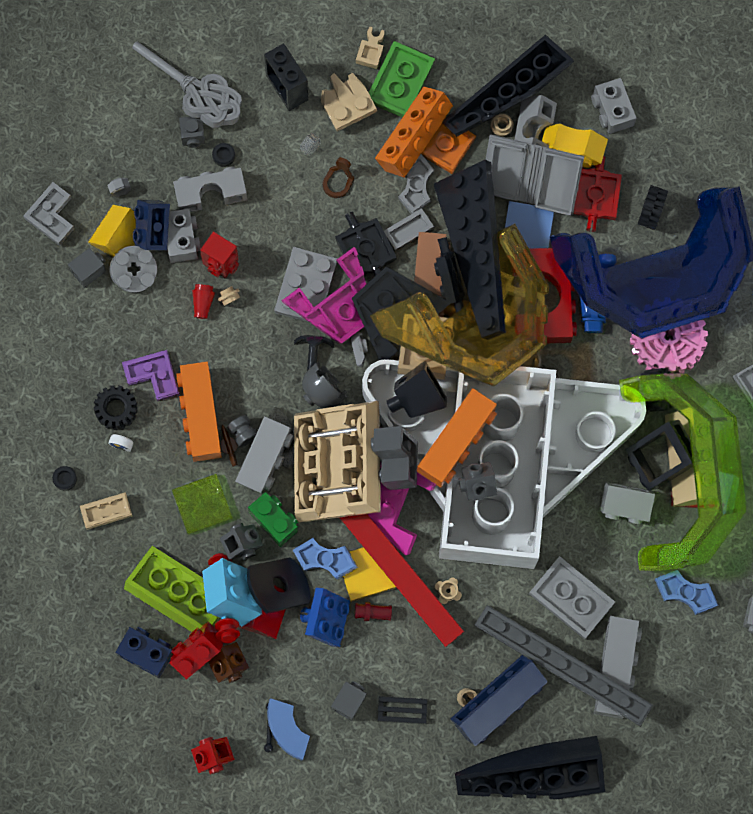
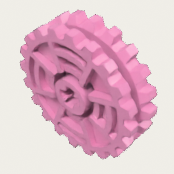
[630,298,708,377]

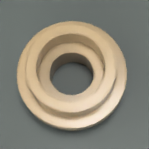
[491,114,514,136]
[218,286,241,306]

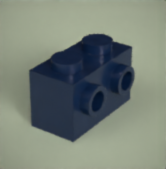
[133,200,170,250]
[115,627,173,678]

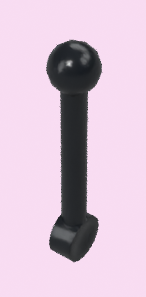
[264,702,273,753]

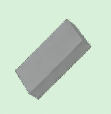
[384,208,434,252]

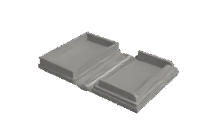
[485,134,584,216]

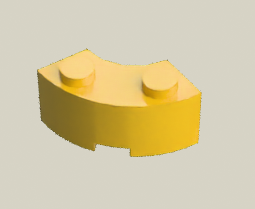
[542,123,608,168]

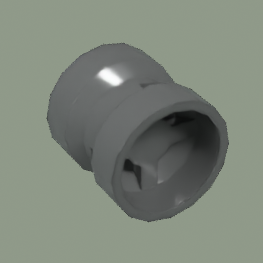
[227,415,257,447]

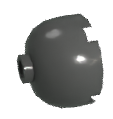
[302,362,348,408]

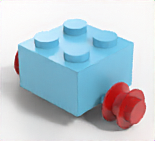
[202,553,262,643]

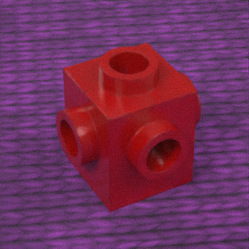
[191,737,235,775]

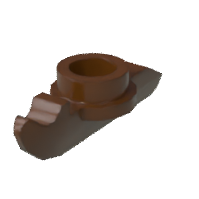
[220,424,238,467]

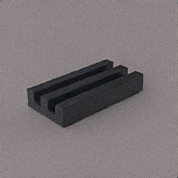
[378,696,427,724]

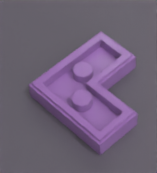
[122,350,180,401]

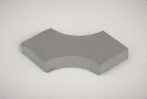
[398,154,435,214]

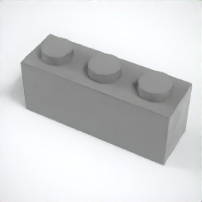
[235,416,294,494]

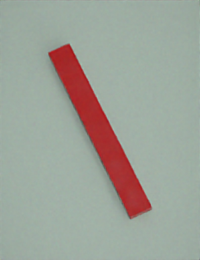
[339,514,465,647]

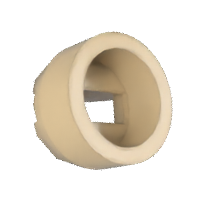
[457,688,477,707]

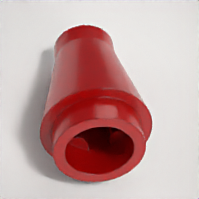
[192,284,215,319]

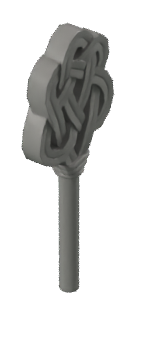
[132,41,242,128]

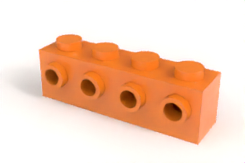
[375,87,453,178]
[176,362,222,462]
[417,388,498,488]

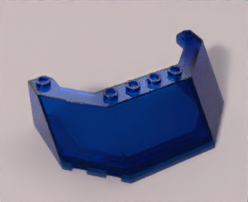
[549,186,753,338]

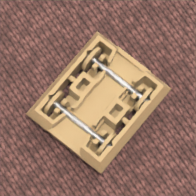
[294,401,381,523]

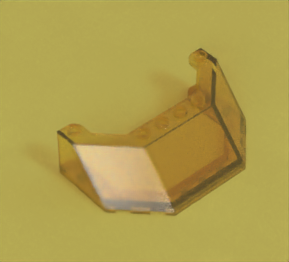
[370,224,549,386]

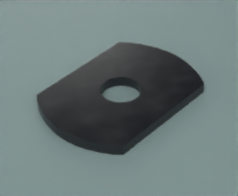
[247,557,310,614]

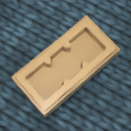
[80,492,133,530]

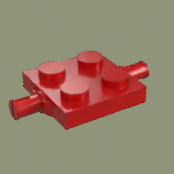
[573,156,622,232]

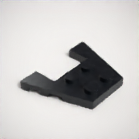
[352,266,449,360]

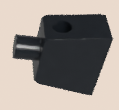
[386,361,447,418]

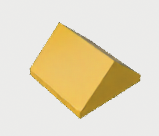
[88,205,136,257]

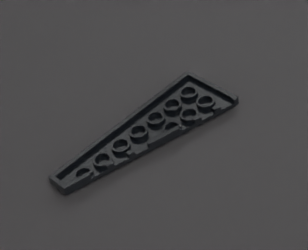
[434,160,506,340]

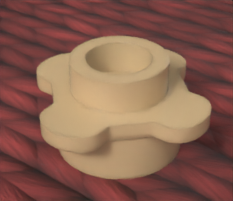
[435,578,462,604]

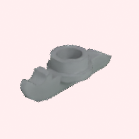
[351,330,368,367]

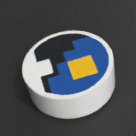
[108,434,133,452]

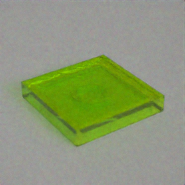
[172,474,233,535]

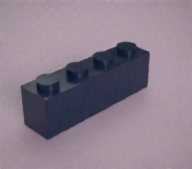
[450,655,548,746]

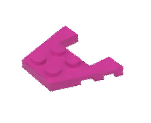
[281,247,366,344]
[368,462,436,555]

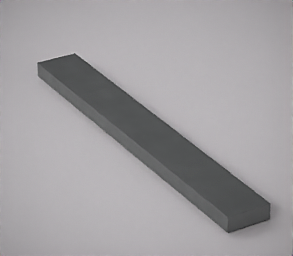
[475,605,653,727]

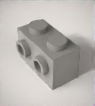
[591,78,637,134]
[167,209,201,263]
[600,482,655,524]

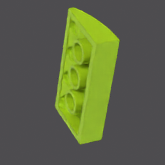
[124,546,219,632]

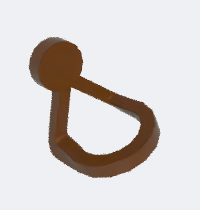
[322,157,354,198]

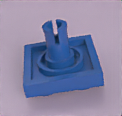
[300,588,350,647]

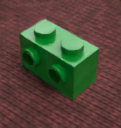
[248,492,298,547]

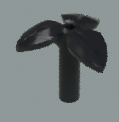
[294,335,334,371]

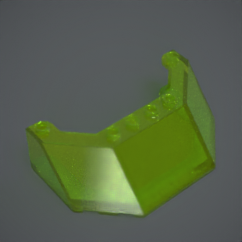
[619,374,747,571]

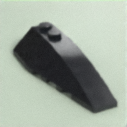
[442,34,574,137]
[455,736,605,799]

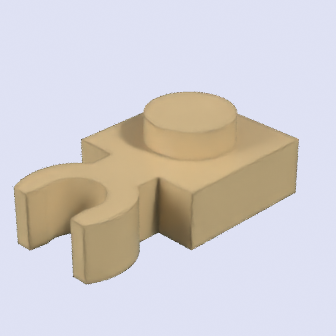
[356,27,384,69]

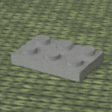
[274,247,338,322]
[529,556,615,640]

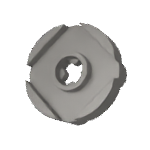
[109,246,157,293]

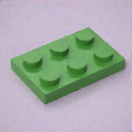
[369,41,435,117]

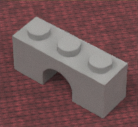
[514,95,557,148]
[173,167,247,212]

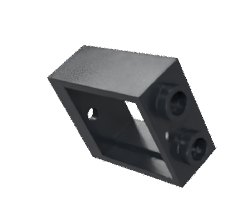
[264,43,308,111]
[625,420,702,491]

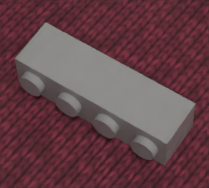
[594,616,642,719]

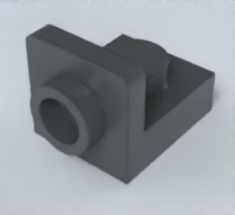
[179,117,205,148]

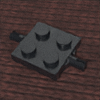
[335,212,397,276]
[434,237,466,317]

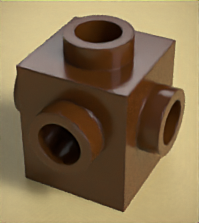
[208,642,249,683]

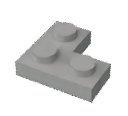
[23,182,74,246]

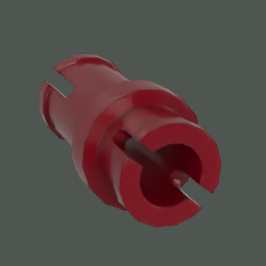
[354,602,392,621]

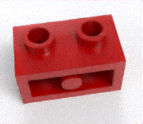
[200,231,239,279]
[169,621,223,679]

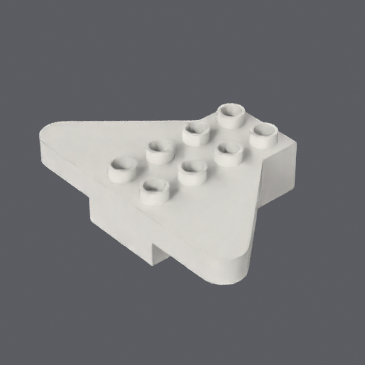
[362,359,646,569]

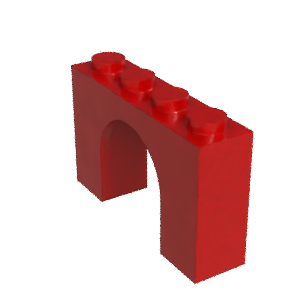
[512,248,577,344]

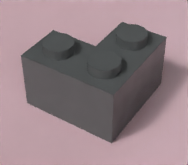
[371,426,418,490]

